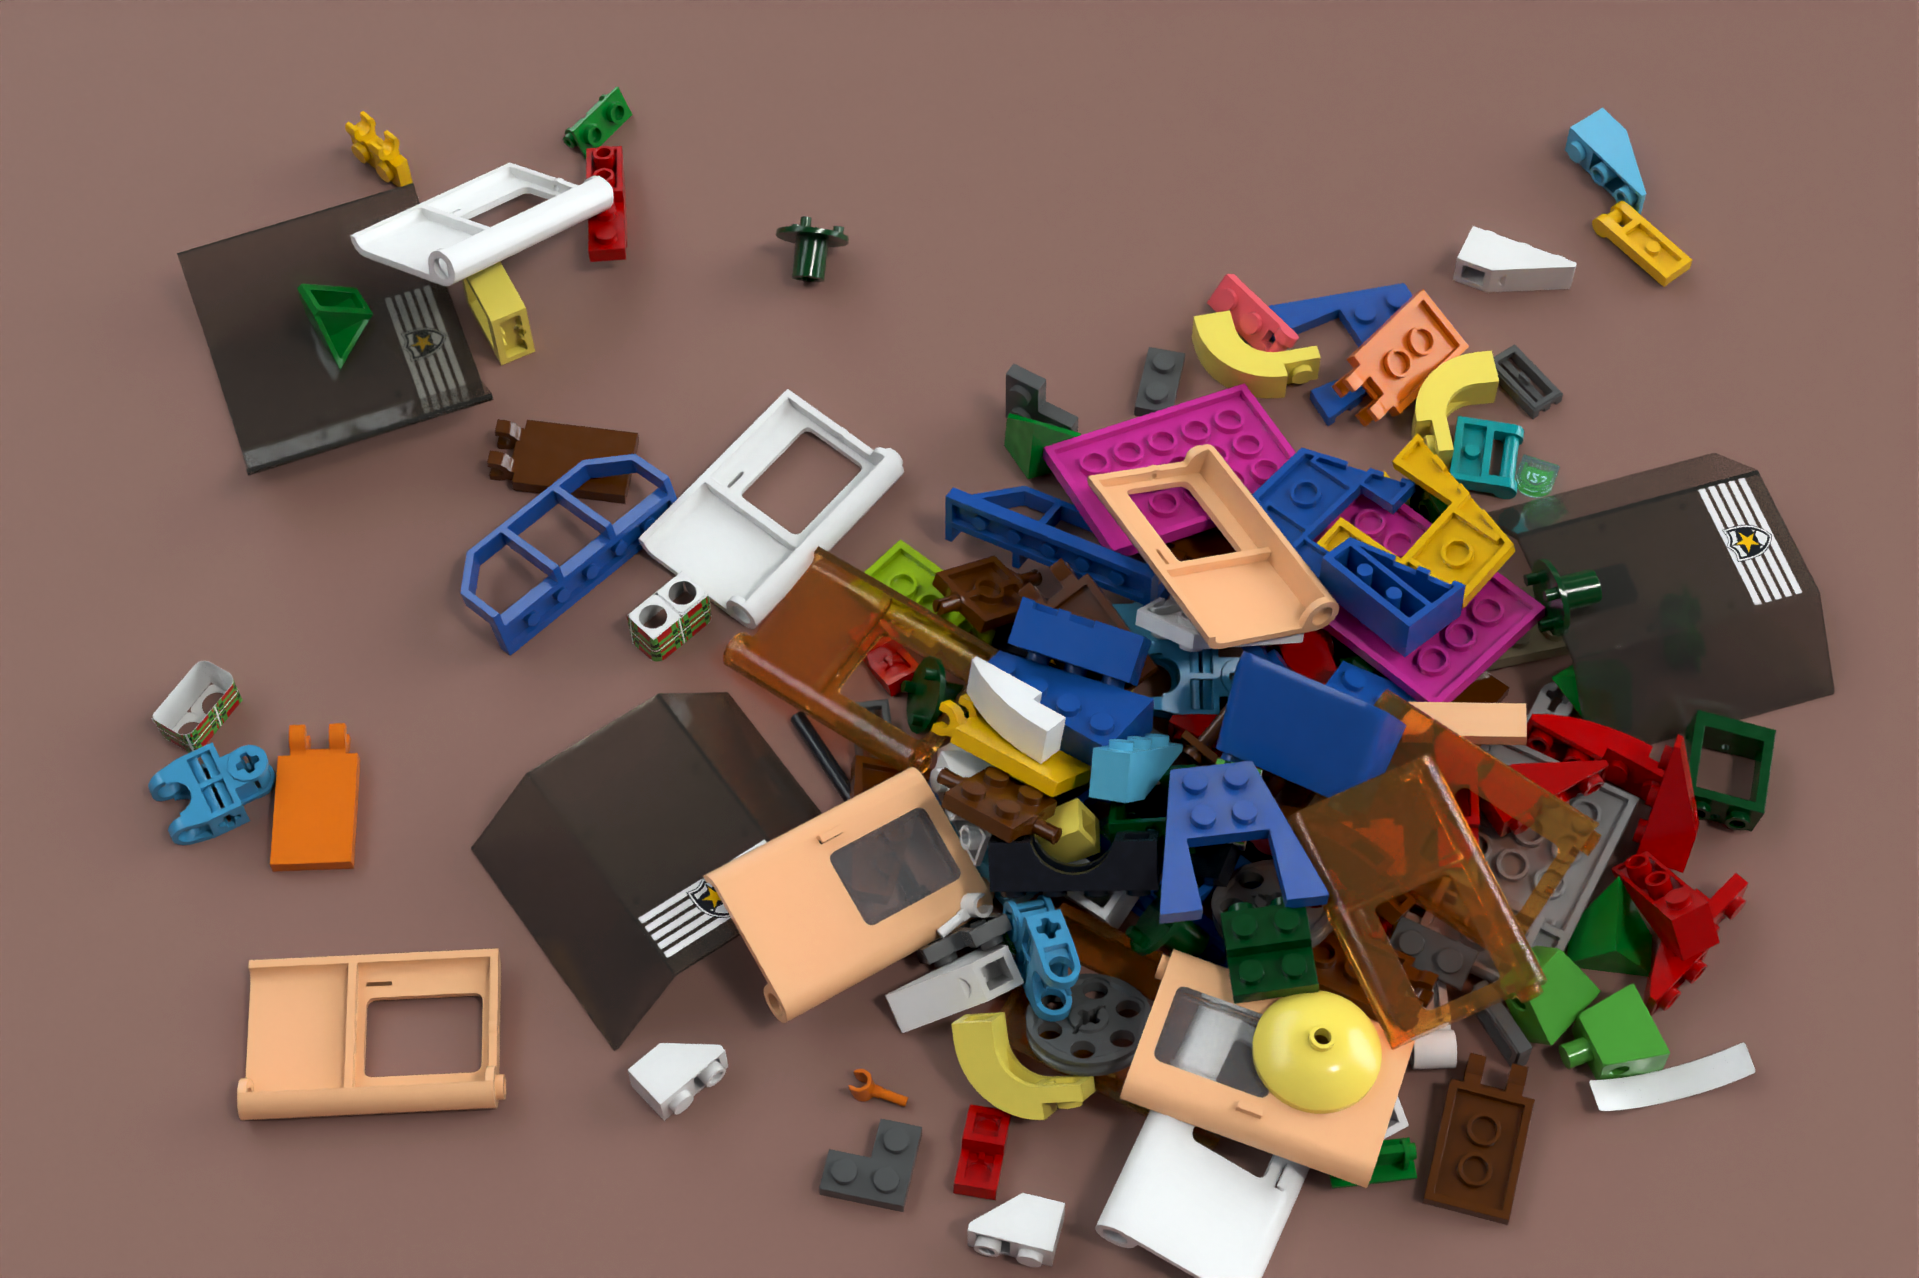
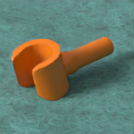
[848,1069,909,1107]

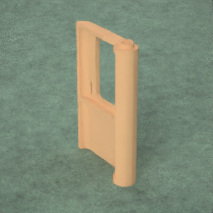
[1087,444,1339,649]
[237,948,506,1121]

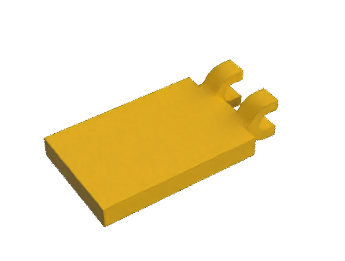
[931,694,1091,797]

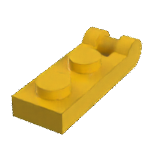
[1592,201,1692,287]

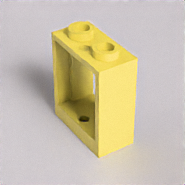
[462,262,535,366]

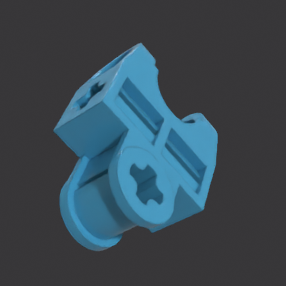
[1148,639,1240,720]
[148,742,276,845]
[1003,894,1081,1022]

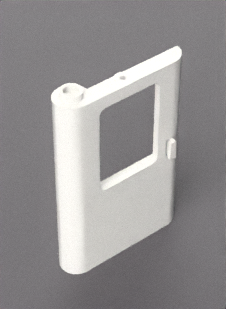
[350,163,614,286]
[638,389,904,629]
[1095,1002,1310,1278]

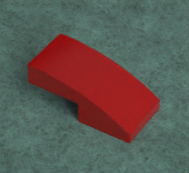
[848,616,919,697]
[953,1104,1011,1201]

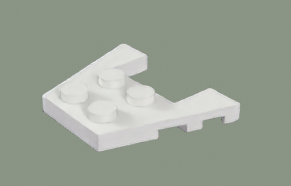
[1135,595,1304,652]

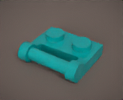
[1450,416,1524,499]

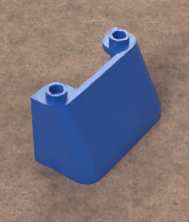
[1216,651,1406,817]

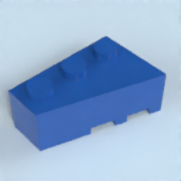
[1320,537,1466,657]
[1008,597,1152,689]

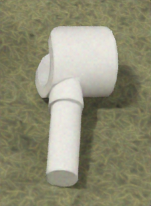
[937,893,993,938]

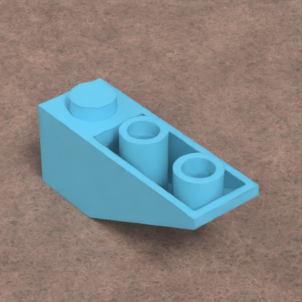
[1565,108,1646,215]
[1089,733,1183,803]

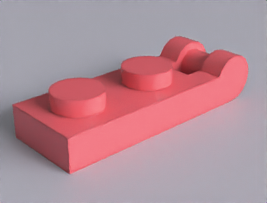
[1207,274,1299,352]

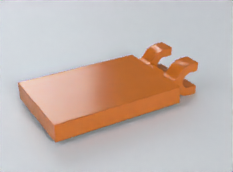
[1331,289,1469,427]
[270,723,361,872]

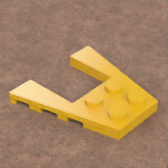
[1317,433,1515,608]

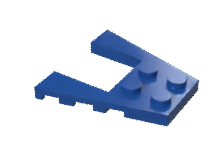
[1268,283,1413,427]
[1159,761,1329,924]

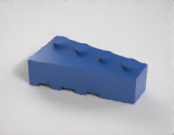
[988,650,1154,766]

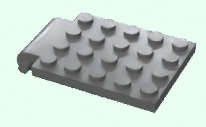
[1405,744,1639,987]

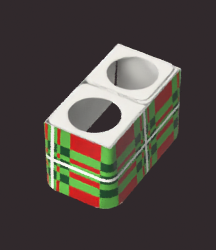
[627,571,712,661]
[151,661,243,753]

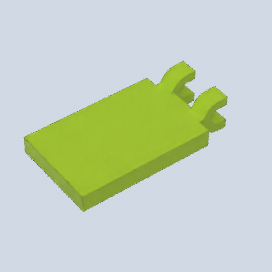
[847,539,996,672]

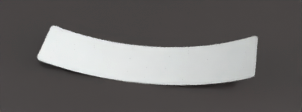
[1589,1043,1755,1111]

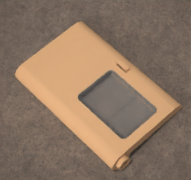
[703,767,995,1023]
[1120,949,1416,1188]

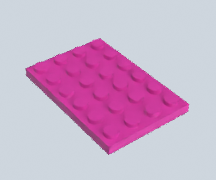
[1043,383,1296,556]
[1313,494,1545,702]

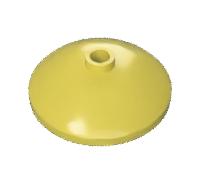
[1252,990,1382,1114]

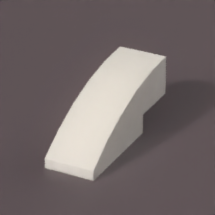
[966,656,1066,764]

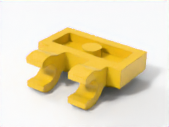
[345,111,413,190]

